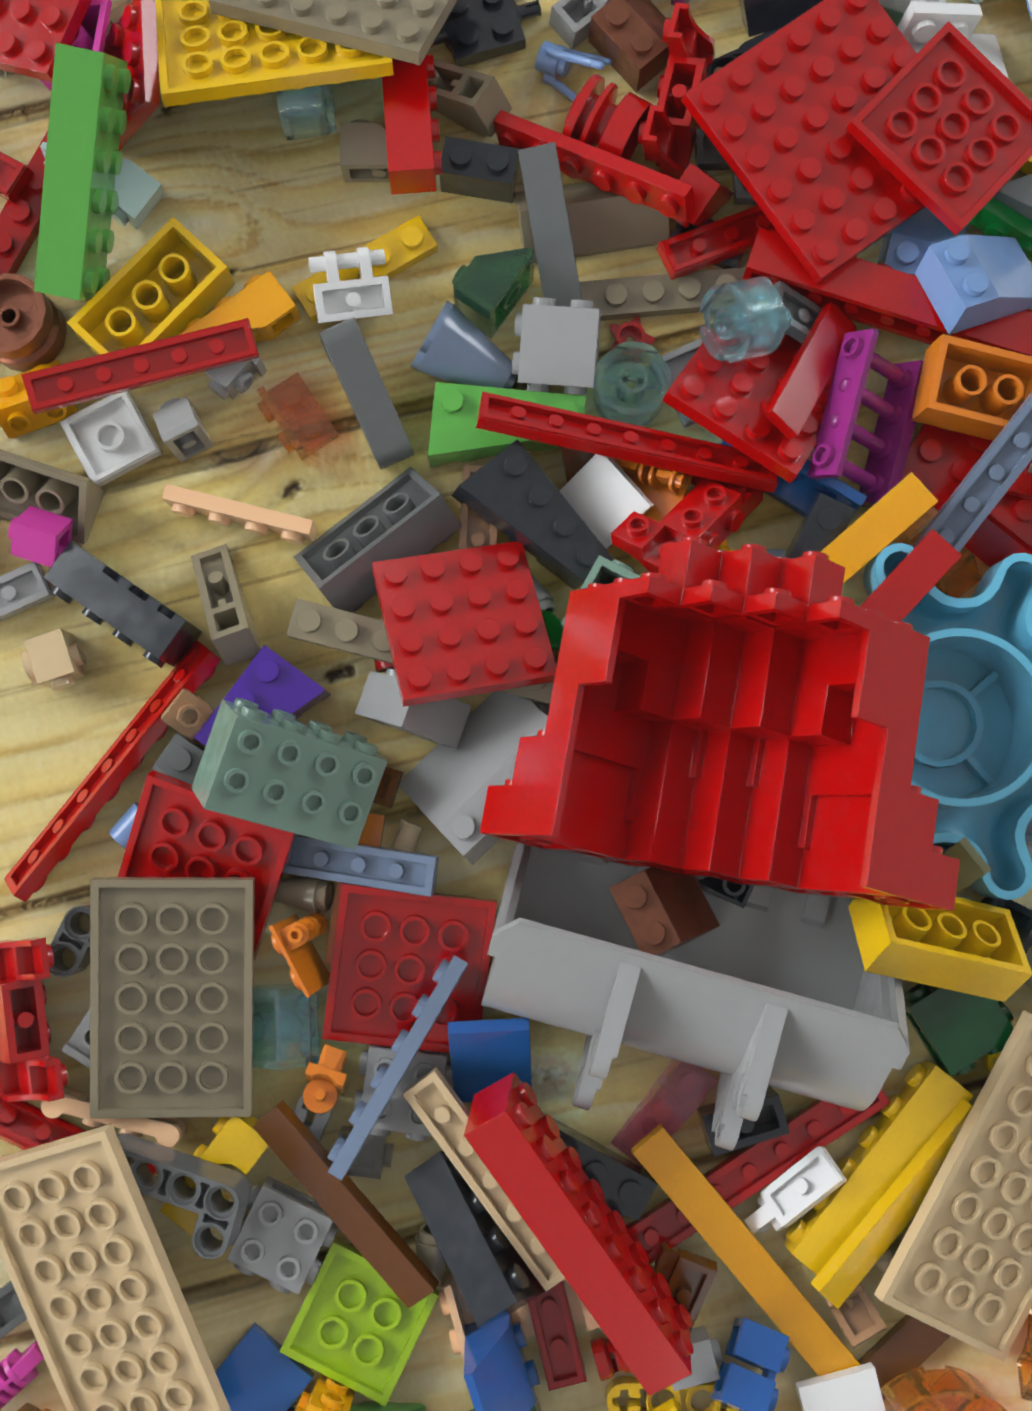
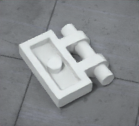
[308,247,393,323]

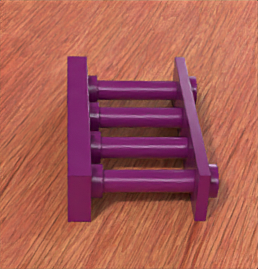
[807,328,923,508]

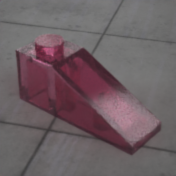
[611,1059,718,1167]

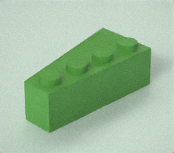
[428,382,586,467]

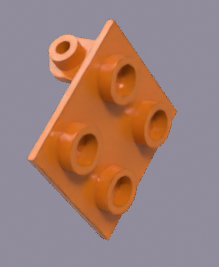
[614,458,693,522]
[269,913,330,998]

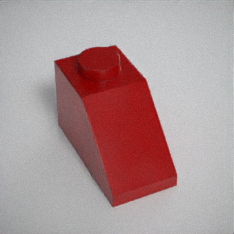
[672,163,733,228]

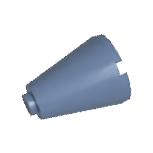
[410,301,518,389]

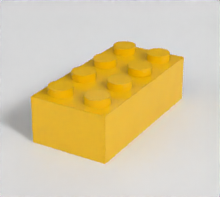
[67,217,235,355]
[848,897,1032,1002]

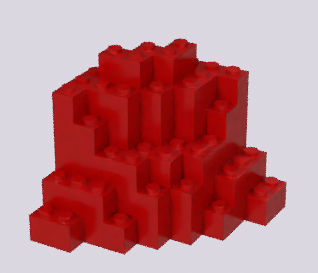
[480,537,960,911]

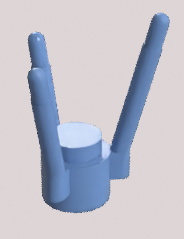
[535,41,612,102]

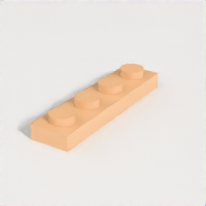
[162,484,318,545]

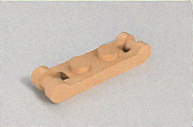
[41,1087,188,1148]

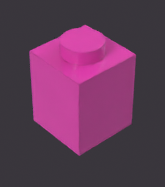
[8,506,73,567]

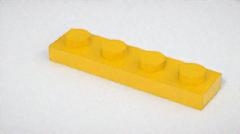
[292,215,438,323]

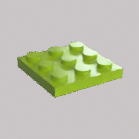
[279,1238,439,1406]

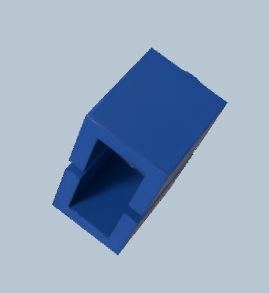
[711,1317,790,1411]

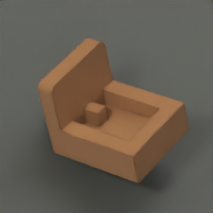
[161,688,215,741]
[826,1282,887,1349]

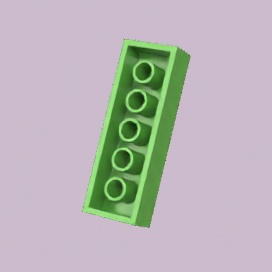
[34,43,131,301]

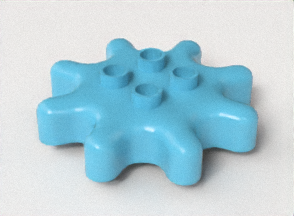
[863,543,1032,900]

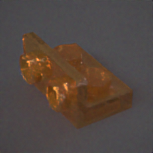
[257,372,339,460]

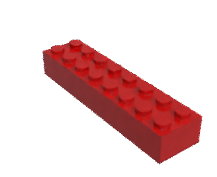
[464,1072,694,1396]

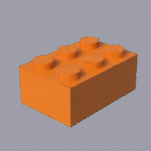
[911,334,1032,441]

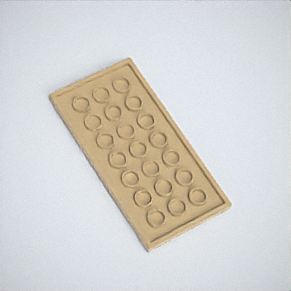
[874,1010,1032,1362]
[0,1124,231,1411]

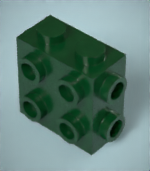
[904,984,1014,1076]

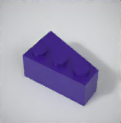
[194,645,331,746]

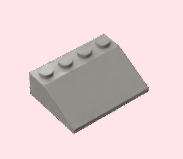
[399,691,548,865]

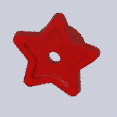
[609,316,655,364]

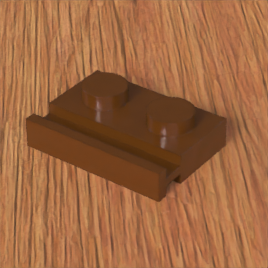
[652,1242,717,1333]

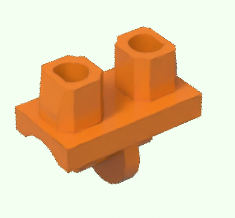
[303,1045,347,1114]

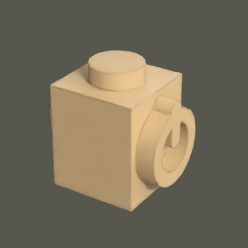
[21,628,86,691]

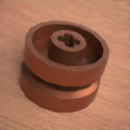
[0,273,67,372]

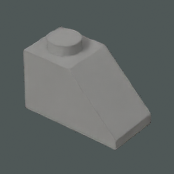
[153,397,214,463]

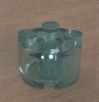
[276,84,338,141]
[699,276,791,363]
[593,341,671,426]

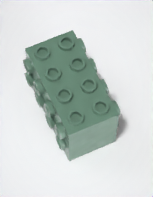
[191,697,388,850]

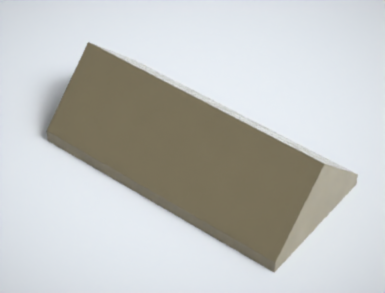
[514,171,670,265]
[0,449,105,544]

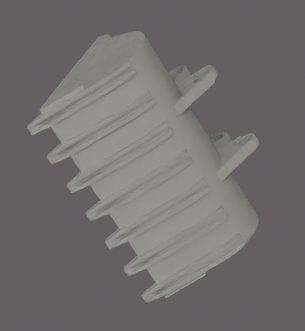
[481,843,910,1151]

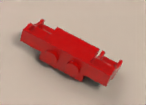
[638,3,715,180]
[611,475,763,573]
[0,937,68,1102]

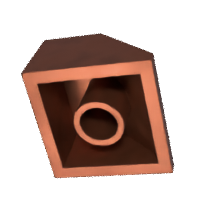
[588,0,669,92]
[609,867,720,956]

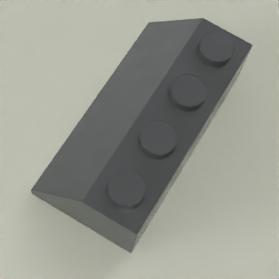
[294,467,462,612]

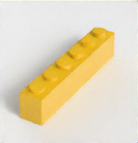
[784,1060,974,1275]

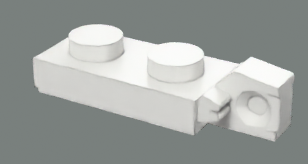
[744,1146,847,1235]

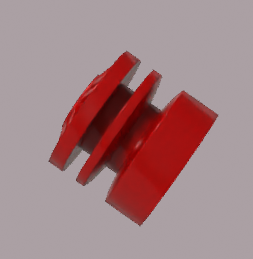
[562,73,652,160]

